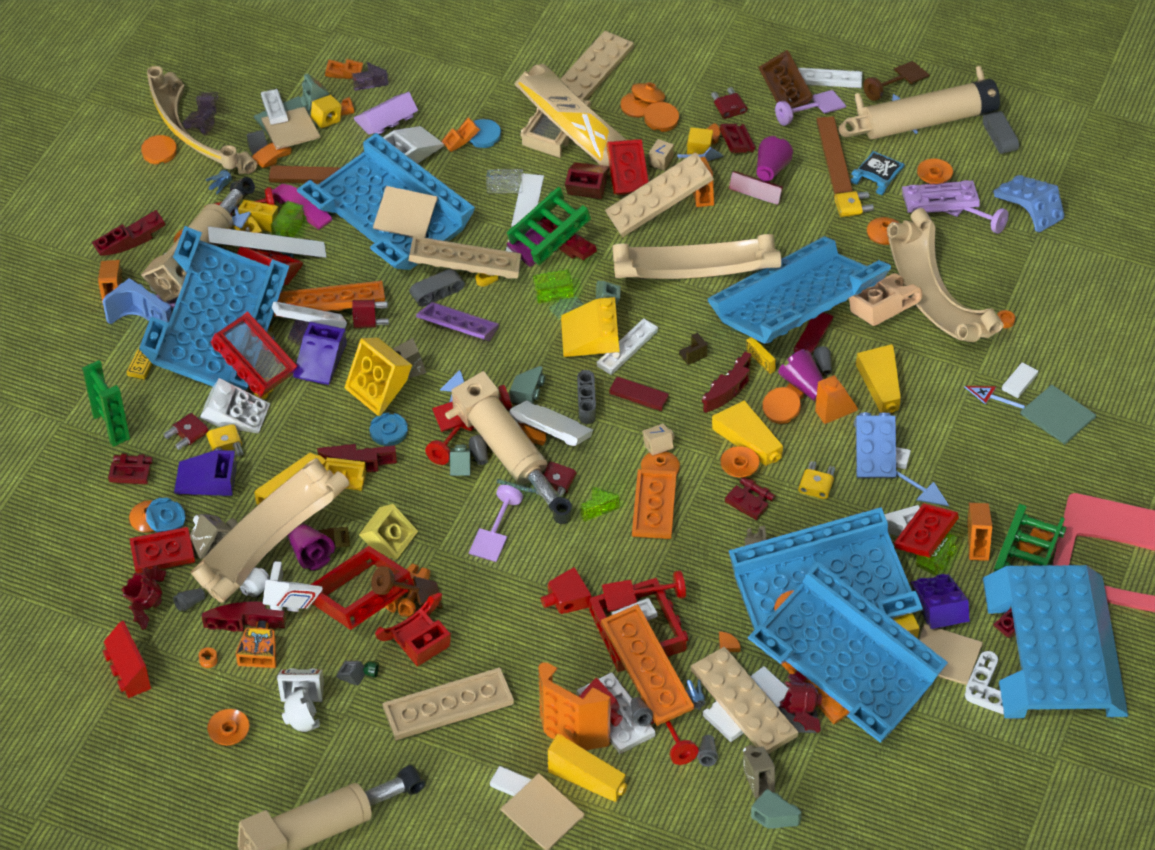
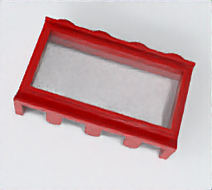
[210,311,297,398]

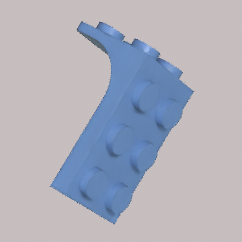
[993,175,1064,232]
[103,278,172,324]
[854,413,896,478]

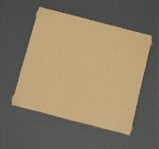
[261,107,320,150]
[373,186,438,238]
[919,624,983,685]
[501,773,585,850]

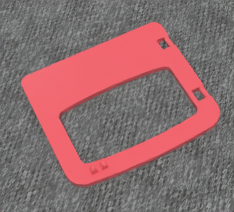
[1052,493,1155,612]

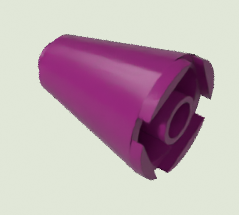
[756,136,793,181]
[778,349,824,401]
[287,523,335,571]

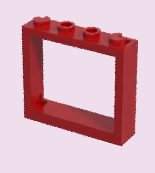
[310,546,414,630]
[589,577,689,672]

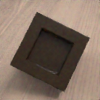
[679,332,708,365]
[318,527,350,548]

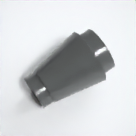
[813,346,832,376]
[468,435,488,465]
[173,588,205,611]
[631,697,653,726]
[697,735,718,767]

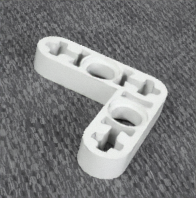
[965,651,1003,714]

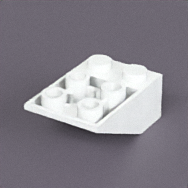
[383,126,444,164]
[200,378,270,434]

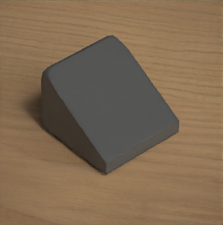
[246,130,267,155]
[336,661,365,685]

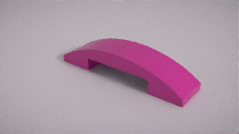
[273,184,332,230]

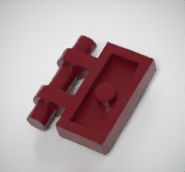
[108,453,153,484]
[725,477,776,521]

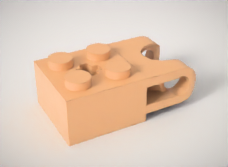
[849,273,922,326]

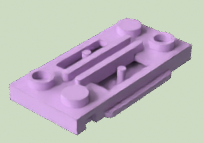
[902,180,979,213]

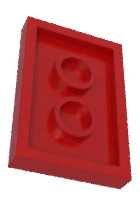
[606,139,649,195]
[894,503,959,558]
[129,527,195,573]

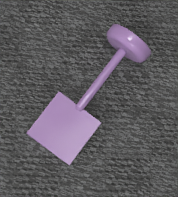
[775,90,846,126]
[943,207,1009,234]
[469,485,523,562]

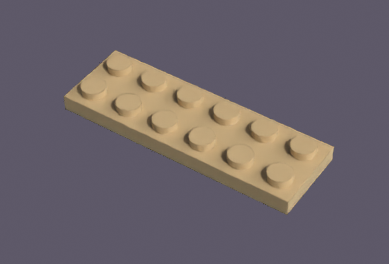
[561,31,634,101]
[605,152,714,238]
[409,236,521,279]
[691,647,798,754]
[382,668,514,741]

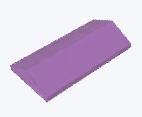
[416,302,499,341]

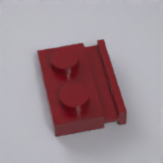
[719,124,756,153]

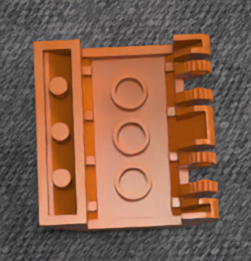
[539,662,610,750]

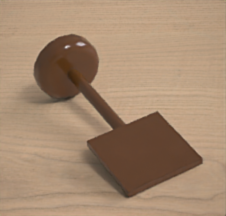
[863,61,930,101]
[371,566,443,609]

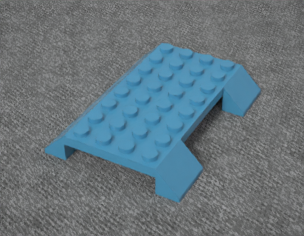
[297,133,475,270]
[139,226,289,390]
[707,236,891,344]
[729,507,922,654]
[748,562,948,743]
[983,565,1128,718]

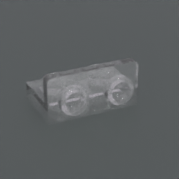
[486,169,523,193]

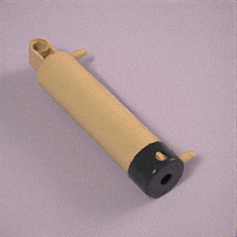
[839,66,1001,139]

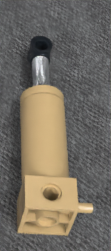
[141,177,255,302]
[445,371,572,524]
[237,765,426,850]

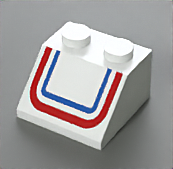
[263,580,322,612]
[277,668,324,702]

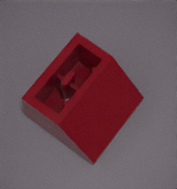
[565,162,610,199]

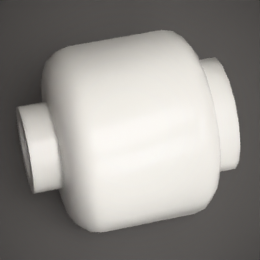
[240,567,270,597]

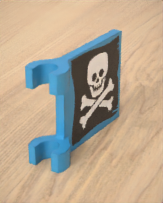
[851,151,905,195]

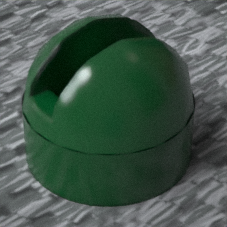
[363,661,379,678]

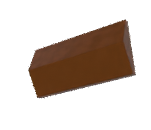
[758,50,813,112]

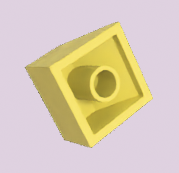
[359,504,418,560]

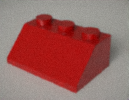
[237,246,303,286]
[102,621,151,698]

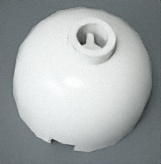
[282,688,320,732]

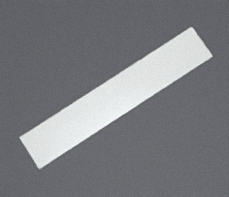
[506,174,544,261]
[208,227,326,258]

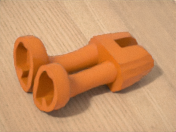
[385,563,431,617]

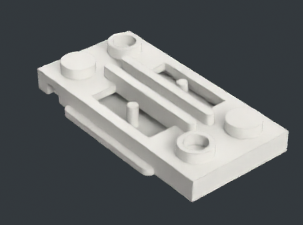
[510,400,593,446]
[703,667,788,742]
[577,672,655,754]

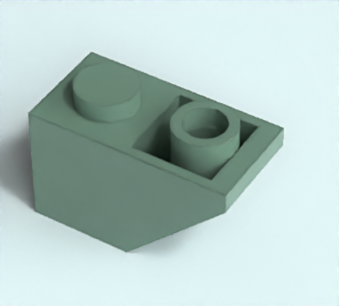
[301,74,330,112]
[595,281,621,305]
[510,366,545,404]
[450,445,471,476]
[751,789,801,829]

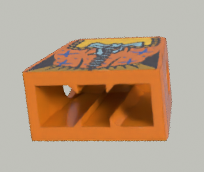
[236,621,277,668]

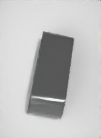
[983,111,1019,154]
[409,269,465,307]
[577,370,596,424]

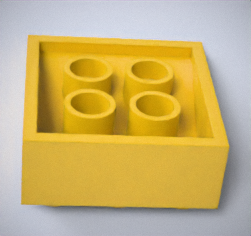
[561,297,620,357]
[344,337,412,416]

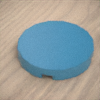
[468,119,501,148]
[370,413,408,446]
[145,498,185,533]

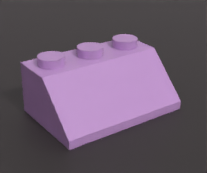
[353,92,418,134]

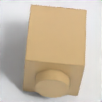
[648,139,674,171]
[642,424,674,456]

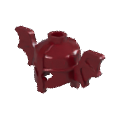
[121,566,166,630]
[780,670,822,733]

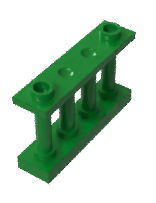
[506,186,591,266]
[82,360,130,447]
[994,504,1067,572]

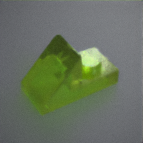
[581,487,619,522]

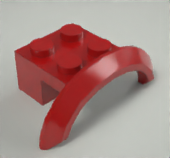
[375,593,451,667]

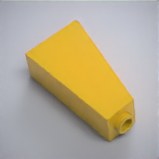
[856,344,901,413]
[712,400,783,466]
[254,452,326,505]
[548,734,627,802]

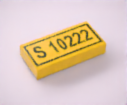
[747,337,776,374]
[127,346,153,380]

